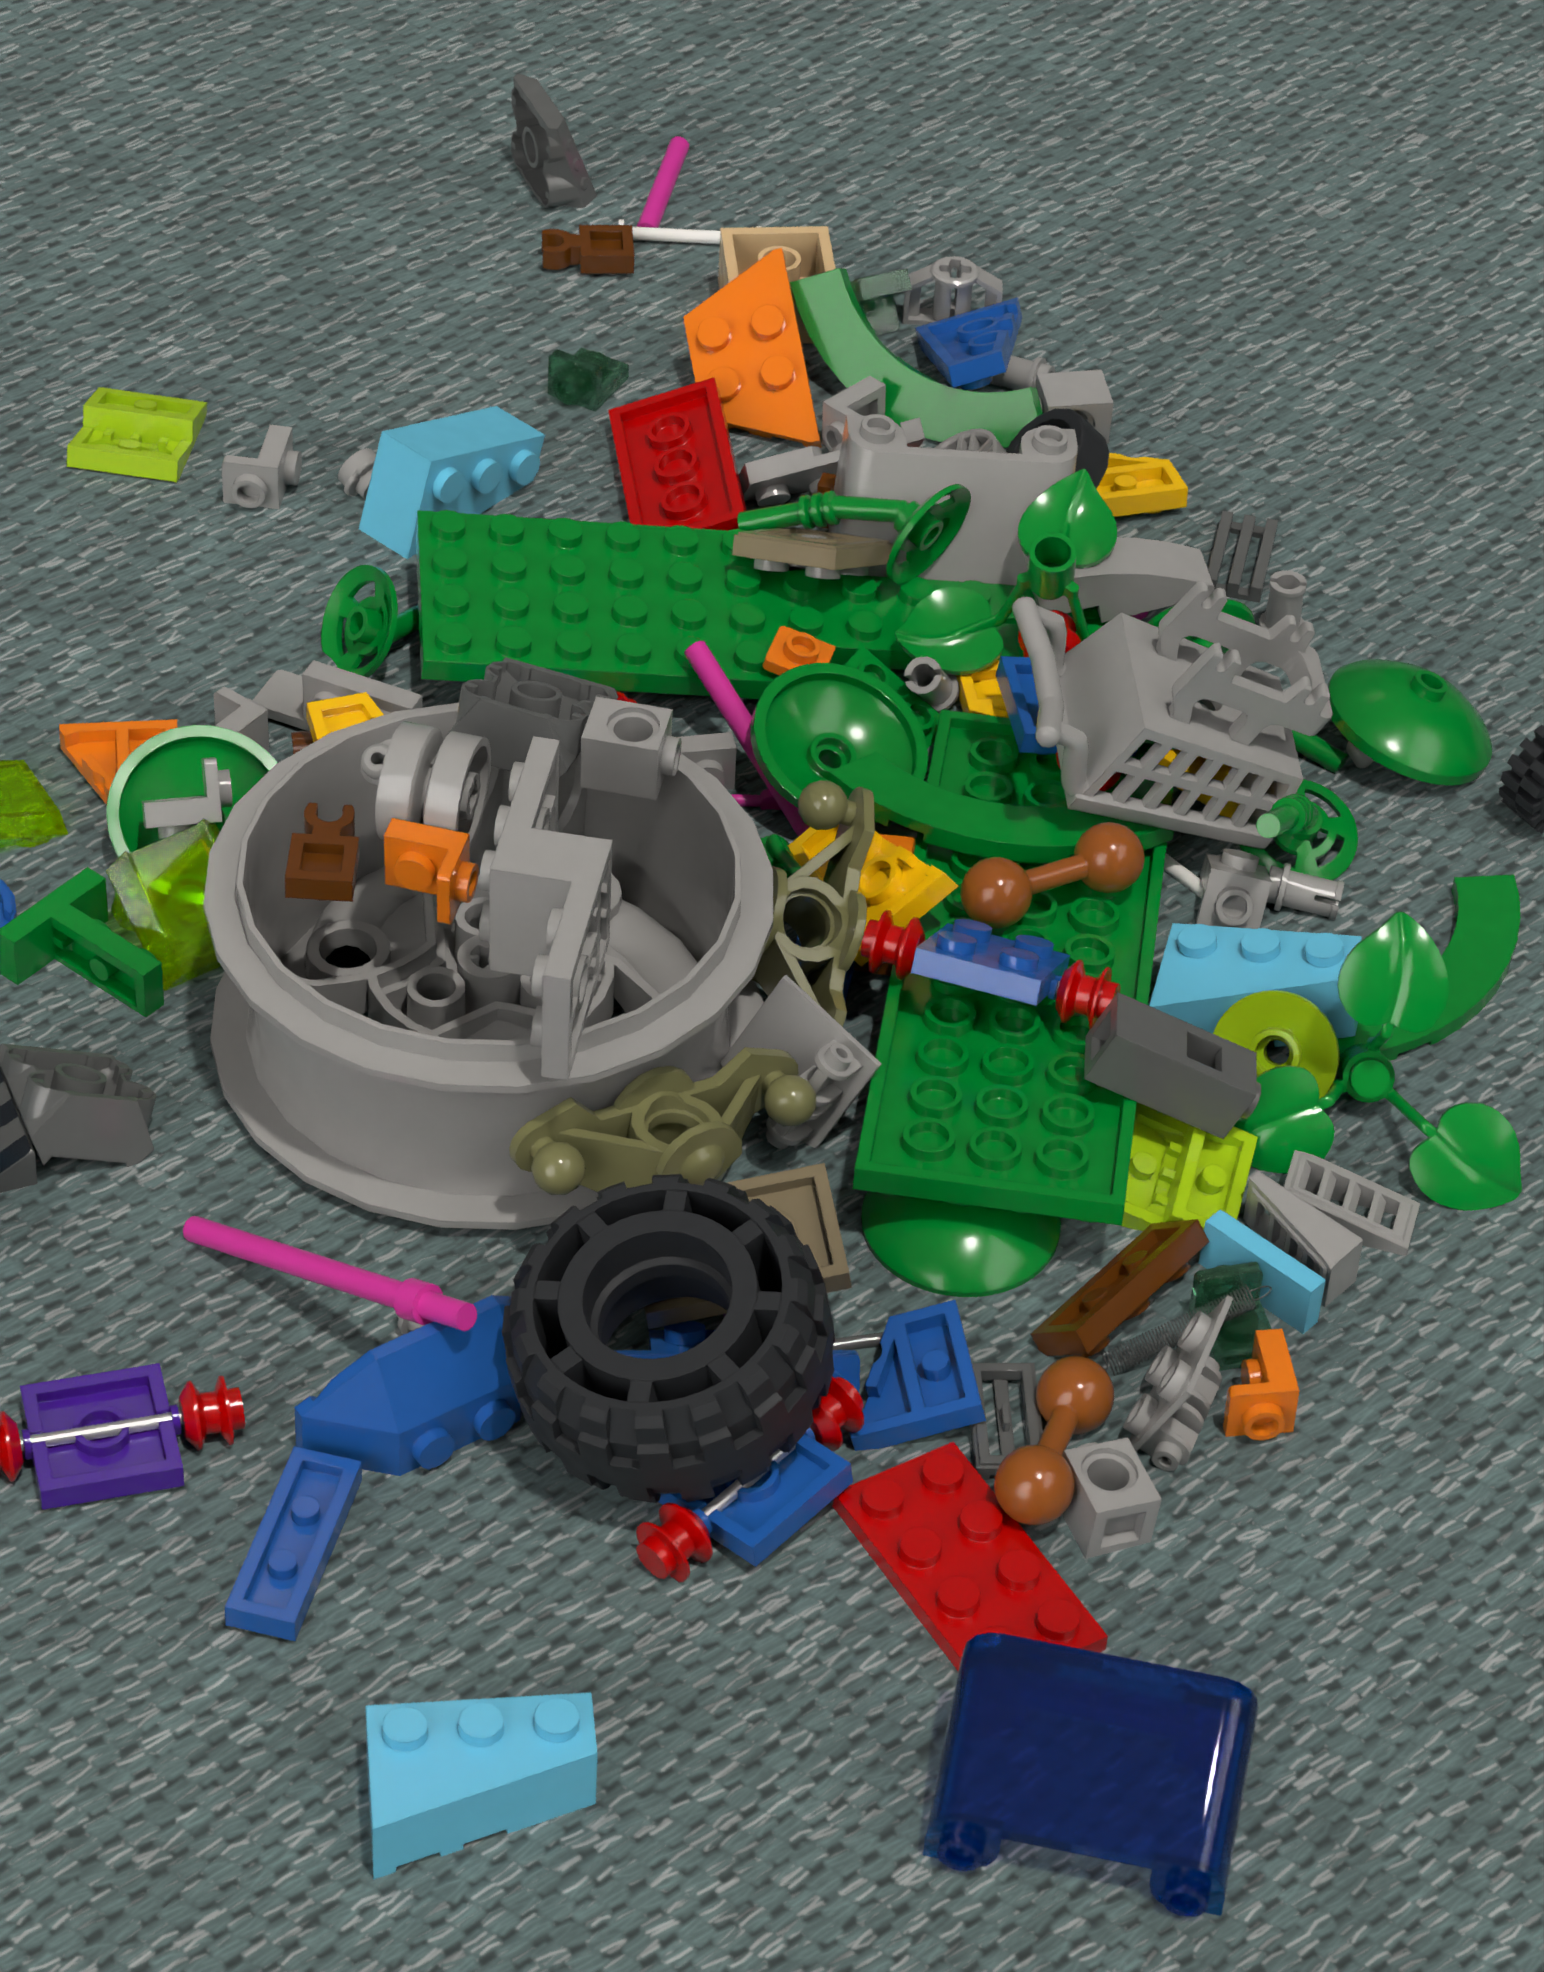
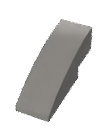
[1024,537,1214,623]

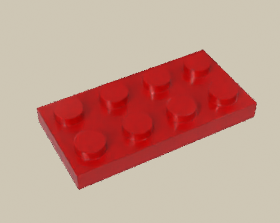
[608,377,746,530]
[833,1441,1108,1705]

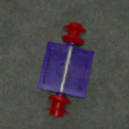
[0,1363,245,1510]

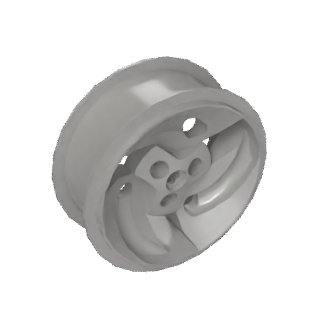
[203,703,773,1230]

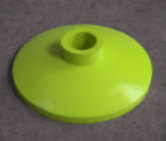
[1213,990,1339,1098]

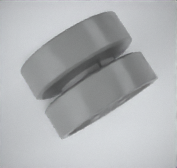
[375,721,491,848]

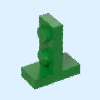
[0,867,164,1018]

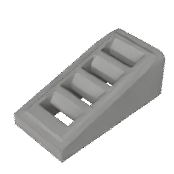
[1284,1150,1420,1256]
[1243,1171,1363,1307]

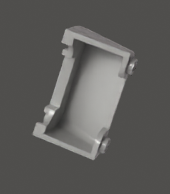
[828,414,1078,585]

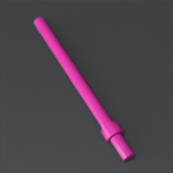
[183,1216,477,1331]

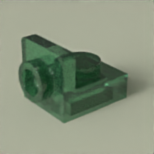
[850,268,912,335]
[548,347,629,412]
[1188,1262,1272,1371]

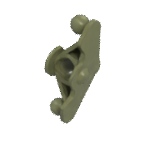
[751,780,875,1027]
[509,1047,816,1195]

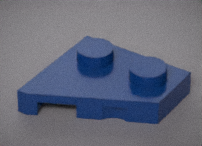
[850,1299,986,1451]

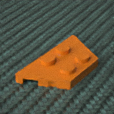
[683,248,822,448]

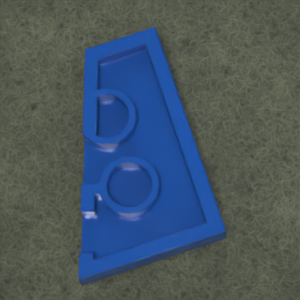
[915,297,1023,390]

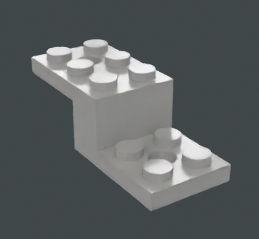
[479,736,613,1081]

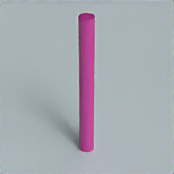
[684,641,810,837]

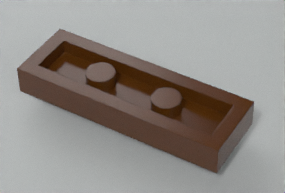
[1031,1219,1209,1358]

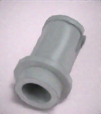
[990,355,1055,390]
[1258,570,1307,630]
[904,657,959,712]
[1267,863,1344,920]

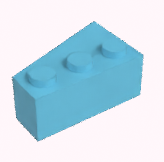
[359,406,545,559]
[1149,923,1362,1047]
[365,1692,597,1880]

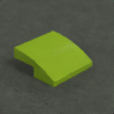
[67,387,207,482]
[1122,1102,1258,1231]

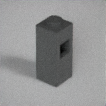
[1084,992,1261,1139]

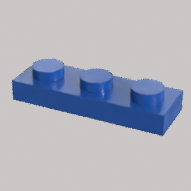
[225,1446,362,1641]

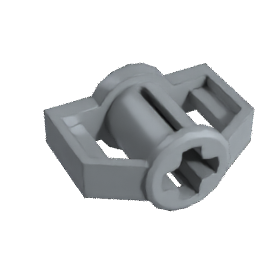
[902,256,1003,325]

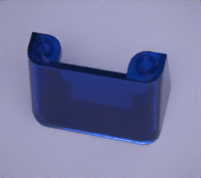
[923,1633,1259,1917]

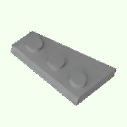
[739,417,925,507]

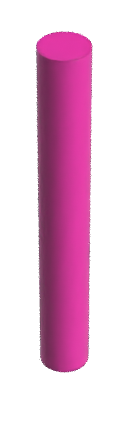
[636,136,689,228]

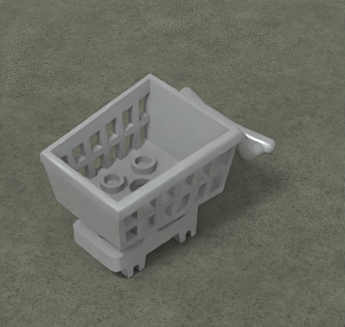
[1012,581,1333,849]

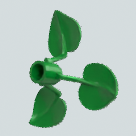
[895,469,1117,675]
[1234,911,1522,1211]

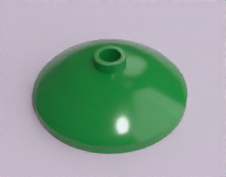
[1327,659,1492,786]
[750,663,928,823]
[106,725,278,906]
[861,1191,1061,1297]

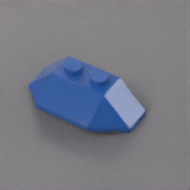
[294,1295,523,1476]

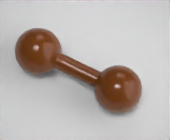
[960,822,1145,929]
[994,1356,1115,1525]

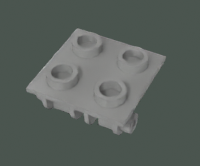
[720,975,882,1149]
[1123,1295,1233,1471]

